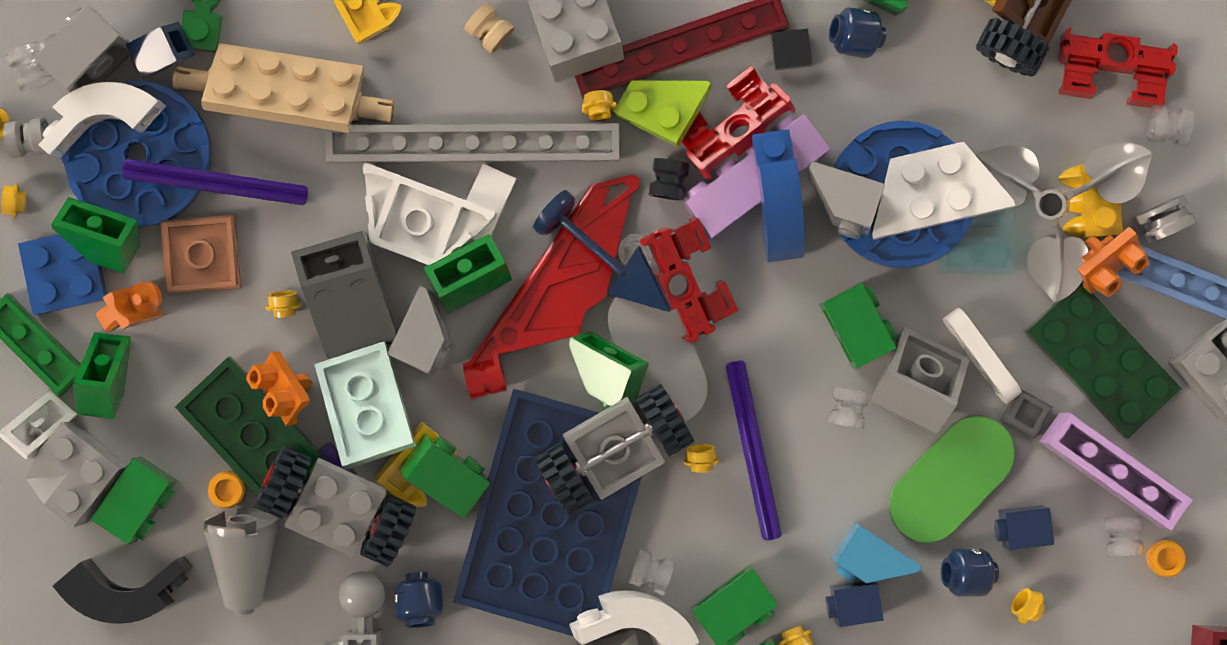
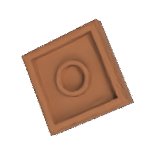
[160,215,241,294]

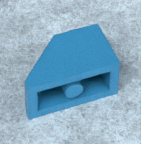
[831,523,922,583]

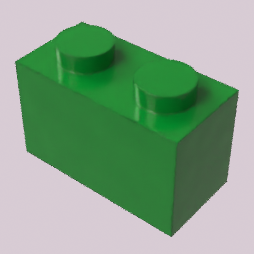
[424,234,512,314]
[819,282,897,369]
[399,433,490,519]
[91,456,178,545]
[691,565,779,645]

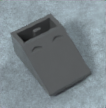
[291,231,397,360]

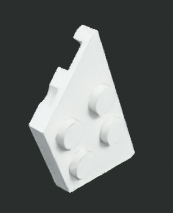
[872,142,1015,240]
[363,162,497,265]

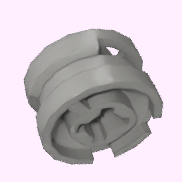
[1136,195,1197,243]

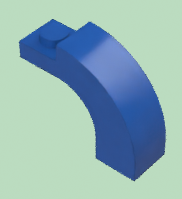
[752,129,805,263]

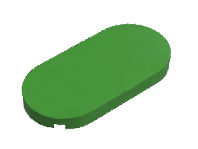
[889,416,1015,543]

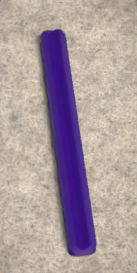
[122,159,308,205]
[725,360,782,541]

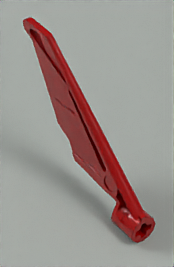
[462,175,640,400]

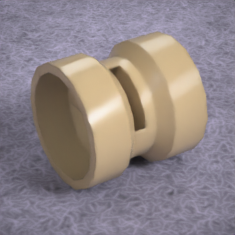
[464,2,515,54]

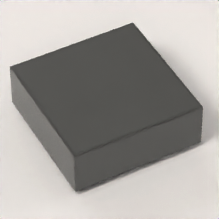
[1001,389,1053,439]

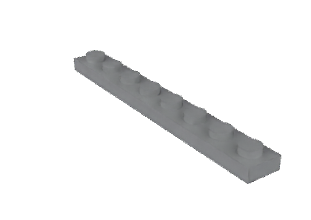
[325,123,619,163]

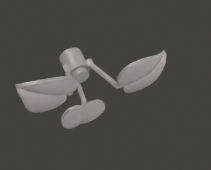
[975,142,1153,302]

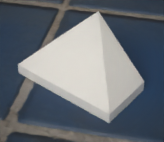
[0,391,77,459]

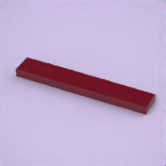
[575,0,789,99]

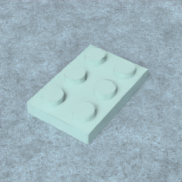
[314,341,416,470]

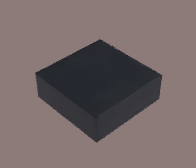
[771,28,812,71]

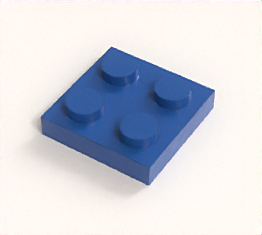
[18,235,107,315]

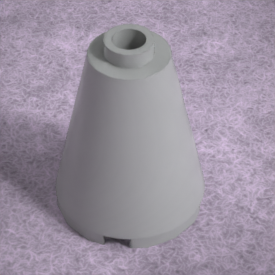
[203,509,279,615]

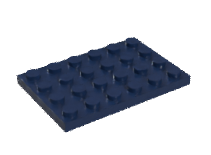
[453,389,654,640]

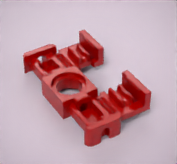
[1058,28,1178,109]
[681,65,795,179]
[640,217,738,343]

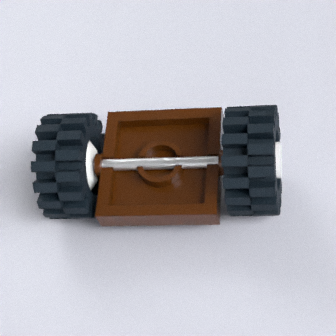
[976,0,1072,77]

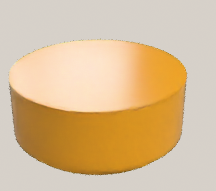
[208,471,247,509]
[1146,539,1186,577]

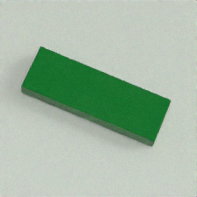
[0,293,81,397]

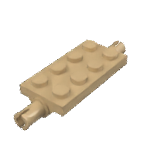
[173,43,395,133]

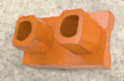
[1077,227,1149,297]
[96,281,163,332]
[246,351,313,426]

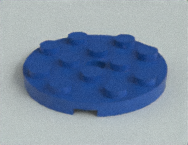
[62,80,212,227]
[833,121,973,269]

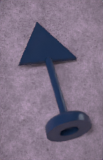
[533,190,671,312]

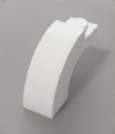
[39,82,166,159]
[569,590,699,645]

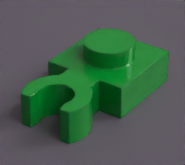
[181,0,223,53]

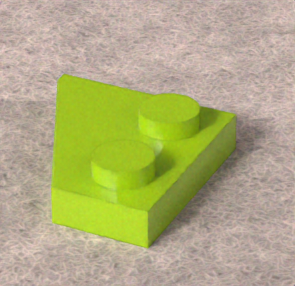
[613,81,713,148]

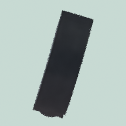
[52,556,193,624]

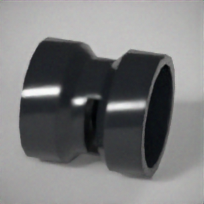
[648,158,690,201]

